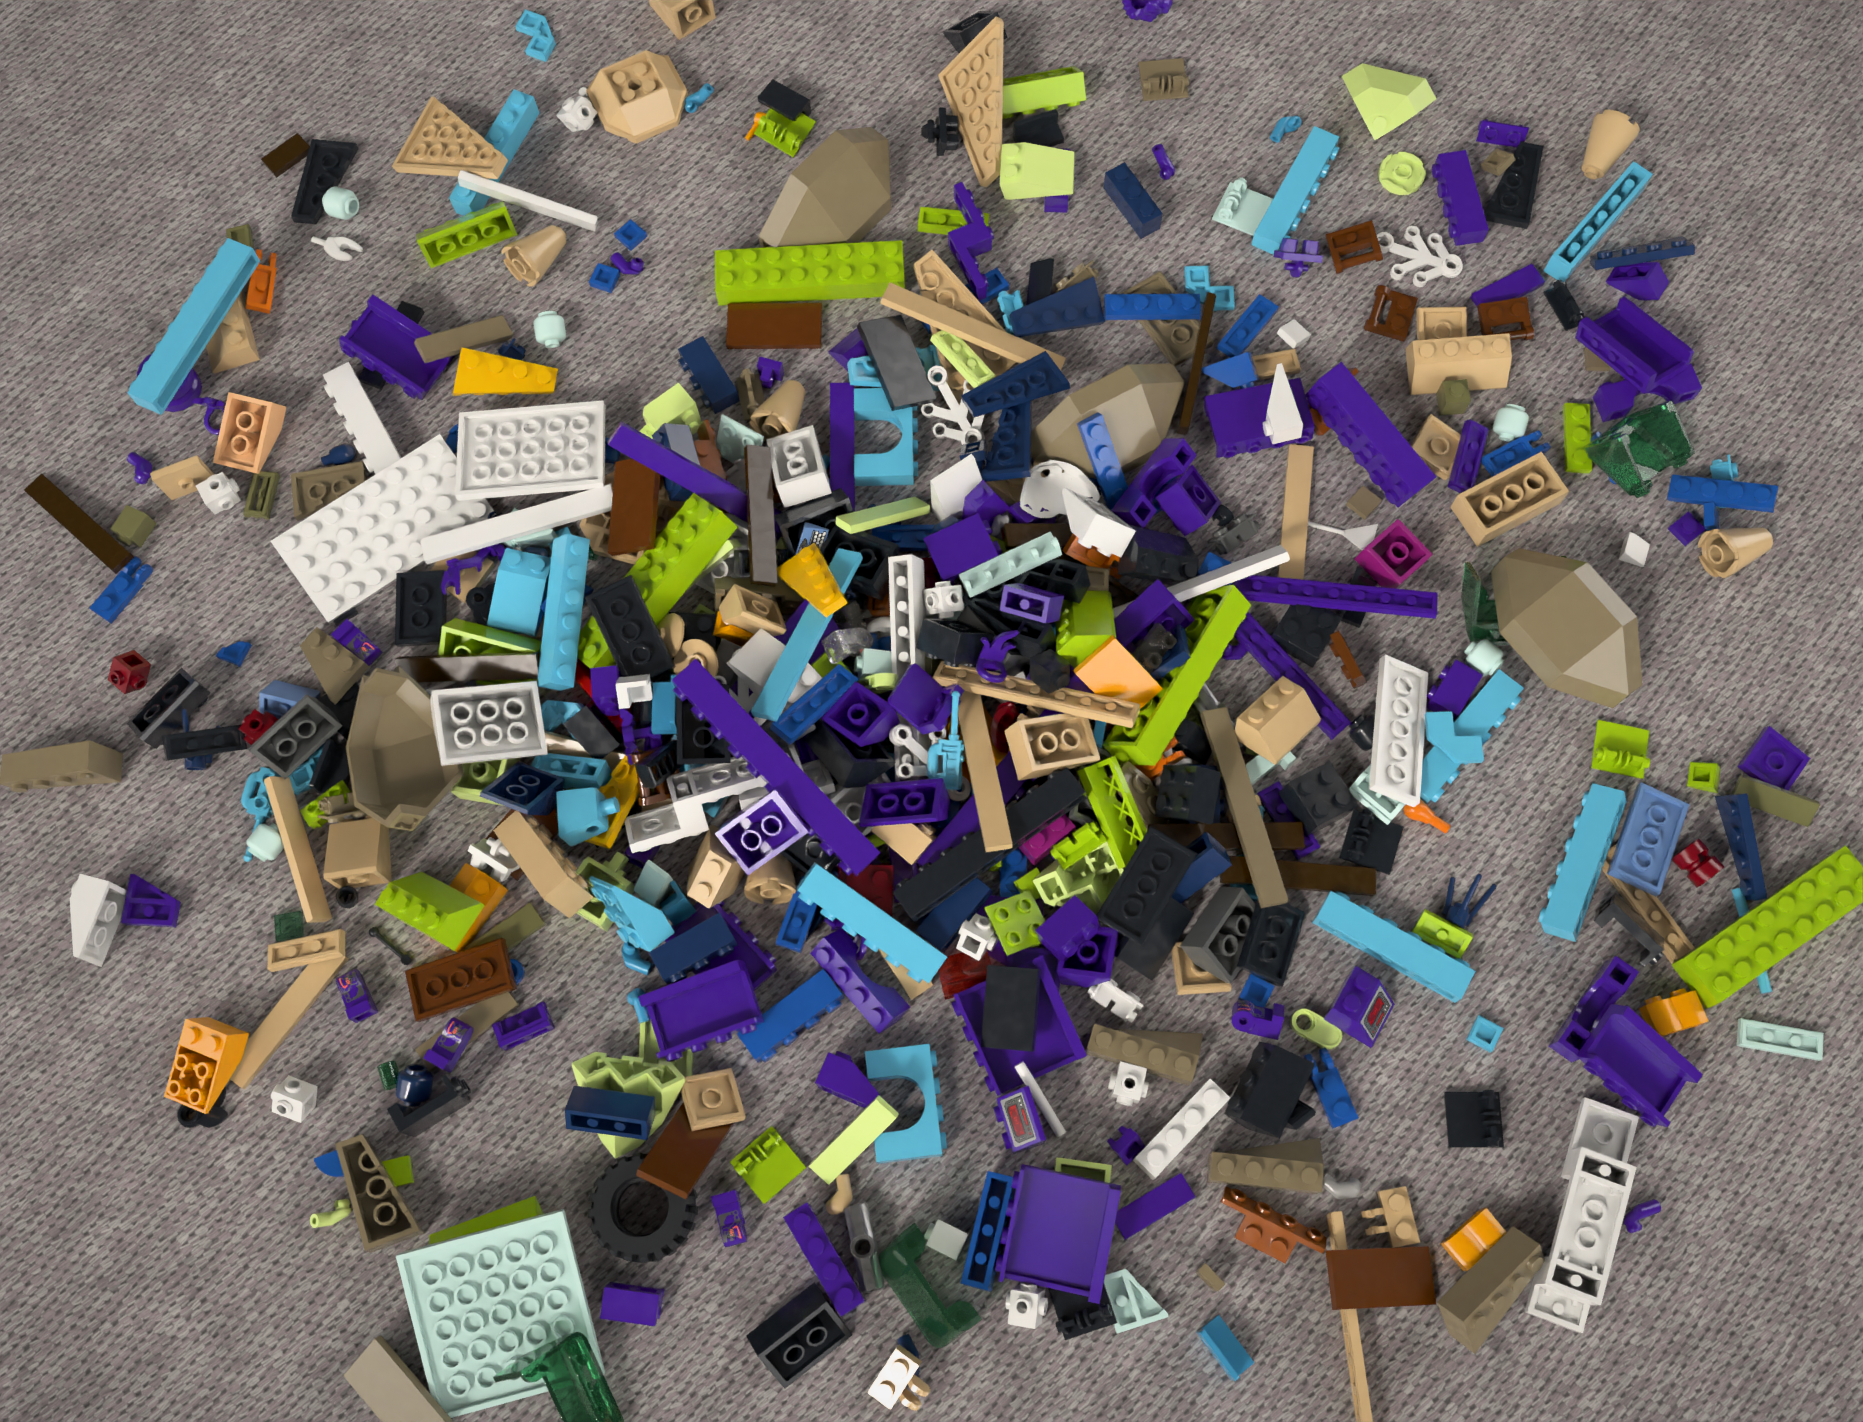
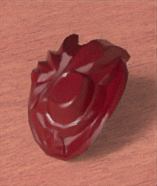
[990,701,1021,753]

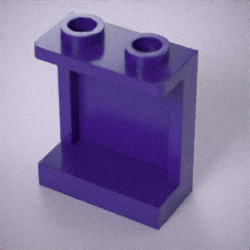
[923,513,1002,586]

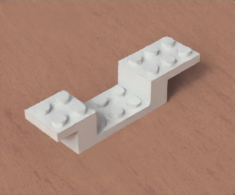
[624,743,836,853]
[1524,1097,1639,1333]

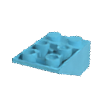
[589,876,675,952]

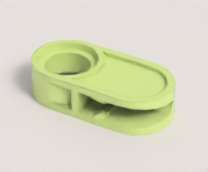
[859,673,898,694]
[1290,1009,1342,1049]

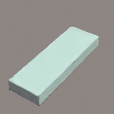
[1737,1018,1824,1061]

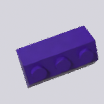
[1114,579,1195,661]
[859,778,950,827]

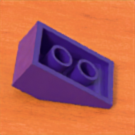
[715,788,810,875]
[815,1051,882,1108]

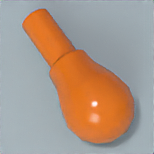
[1403,798,1451,834]

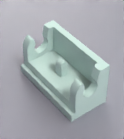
[1349,764,1406,825]

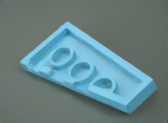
[847,345,942,391]

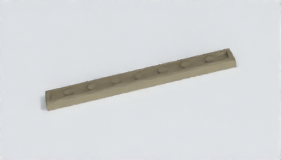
[1200,707,1289,908]

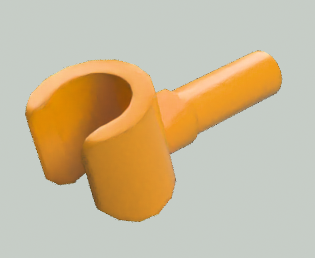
[745,112,766,141]

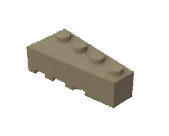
[1437,1226,1545,1354]

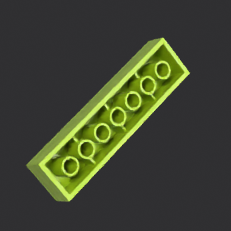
[715,240,905,306]
[577,493,737,668]
[1102,585,1251,766]
[1671,845,1863,1009]

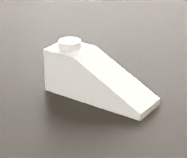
[1263,363,1303,444]

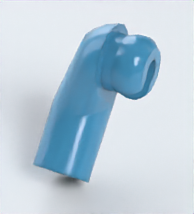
[627,988,650,1024]

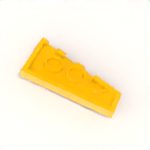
[453,347,558,396]
[777,543,847,618]
[585,750,641,849]

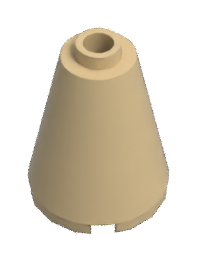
[1582,110,1640,179]
[502,225,566,287]
[749,380,806,442]
[1698,527,1773,578]
[744,853,797,905]

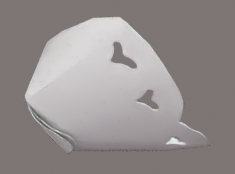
[1020,460,1100,518]

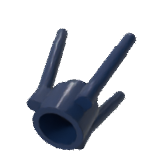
[182,708,221,771]
[1441,874,1497,929]

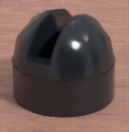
[1212,504,1234,526]
[336,886,358,909]

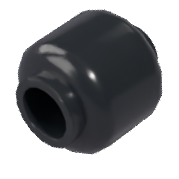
[1349,713,1375,751]

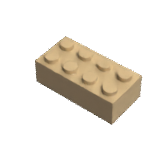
[1450,452,1569,547]
[493,811,593,918]

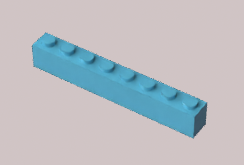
[127,238,260,415]

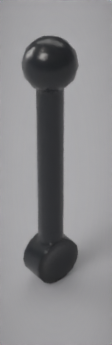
[369,927,412,965]

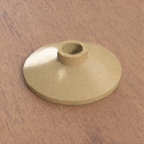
[657,613,685,658]
[673,639,718,677]

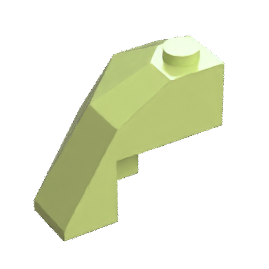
[1342,63,1436,140]
[1033,841,1125,928]
[572,1052,685,1159]

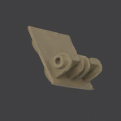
[1138,58,1189,101]

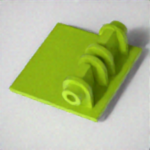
[754,109,816,158]
[1591,720,1650,779]
[984,890,1045,956]
[730,1126,806,1204]

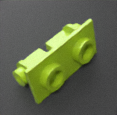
[300,780,352,829]
[1050,821,1107,870]

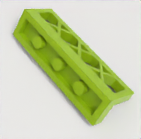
[1077,756,1147,869]

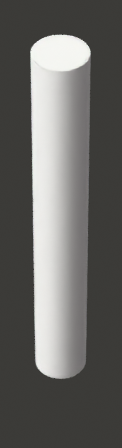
[1014,1061,1066,1137]

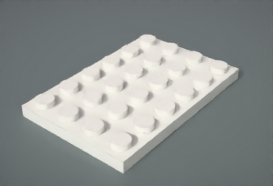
[455,400,605,500]

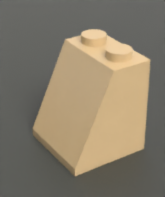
[649,0,716,40]
[323,815,392,889]
[687,824,745,908]

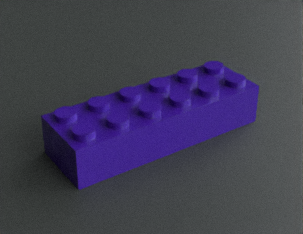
[1305,362,1436,508]

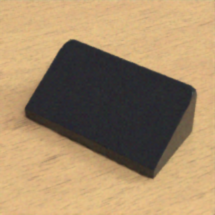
[1026,258,1054,306]

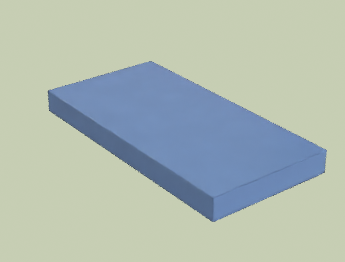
[1607,782,1690,897]

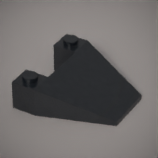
[962,560,1091,658]

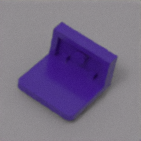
[888,663,965,735]

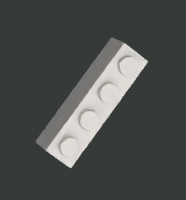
[1133,1079,1230,1180]

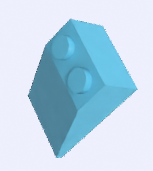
[487,548,551,637]

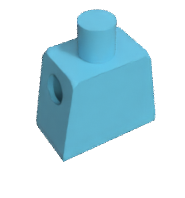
[556,787,620,846]

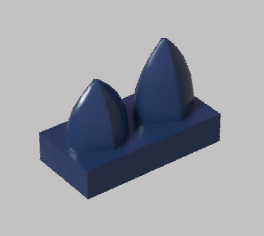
[959,439,988,475]

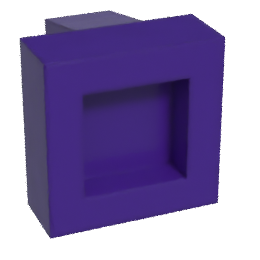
[757,357,784,389]
[1107,1126,1146,1166]

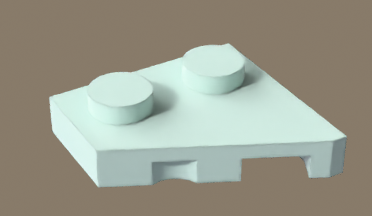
[1104,1269,1169,1334]

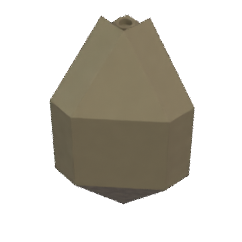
[759,127,891,248]
[1031,363,1185,479]
[1491,548,1643,708]
[346,665,464,831]

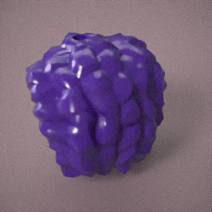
[1122,0,1173,22]

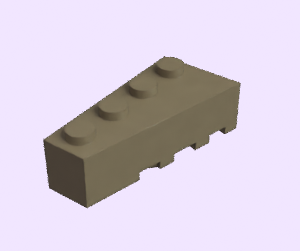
[0,740,123,792]
[335,1134,425,1253]

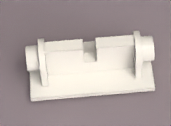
[1087,979,1143,1023]

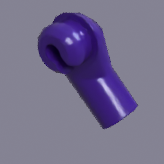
[1221,642,1248,660]

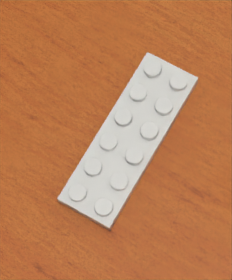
[1369,654,1428,807]

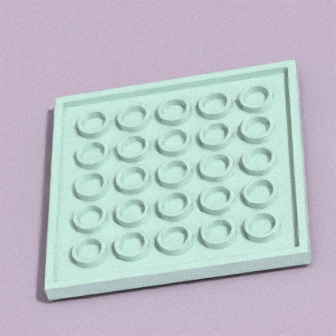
[396,1209,605,1418]

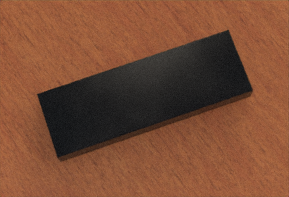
[162,724,247,761]

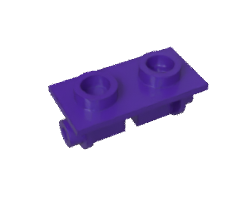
[1476,119,1529,148]

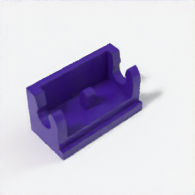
[492,1001,555,1051]
[600,1282,665,1326]

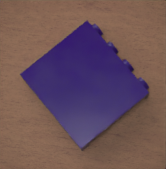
[951,956,1087,1096]
[995,1164,1121,1304]

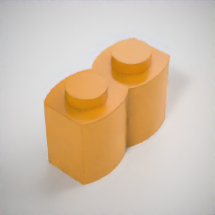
[1639,988,1709,1037]
[1440,1208,1507,1271]

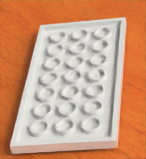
[271,434,496,624]

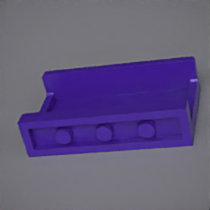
[339,294,455,400]
[1575,297,1694,394]
[1204,378,1315,458]
[665,901,777,991]
[638,960,764,1062]
[1576,1004,1703,1127]

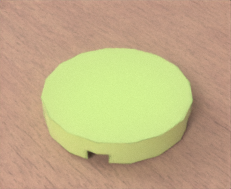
[1378,152,1426,195]

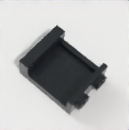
[1594,893,1664,967]
[387,1073,472,1137]

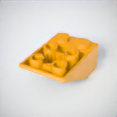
[164,1017,249,1114]

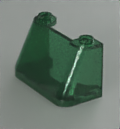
[1584,400,1695,498]
[879,1223,982,1348]

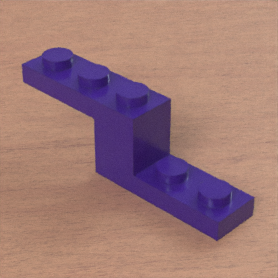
[948,182,994,301]

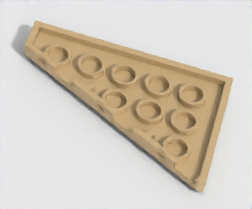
[938,17,1004,187]
[392,97,508,179]
[914,250,1018,405]

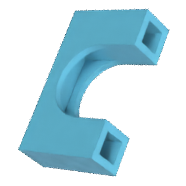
[854,388,918,486]
[865,1044,947,1164]

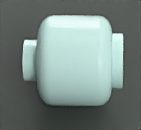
[322,187,359,220]
[533,311,566,348]
[1493,404,1529,442]
[1464,639,1505,677]
[247,822,284,862]

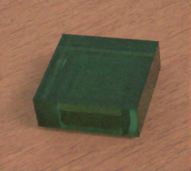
[274,911,304,942]

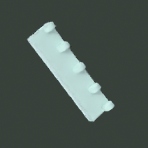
[959,532,1062,598]

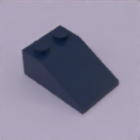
[480,761,565,816]

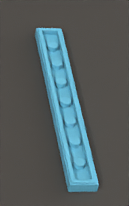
[751,548,863,722]

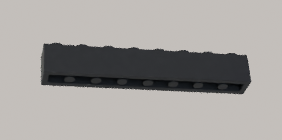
[893,767,1087,923]

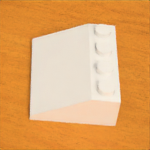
[430,681,548,766]

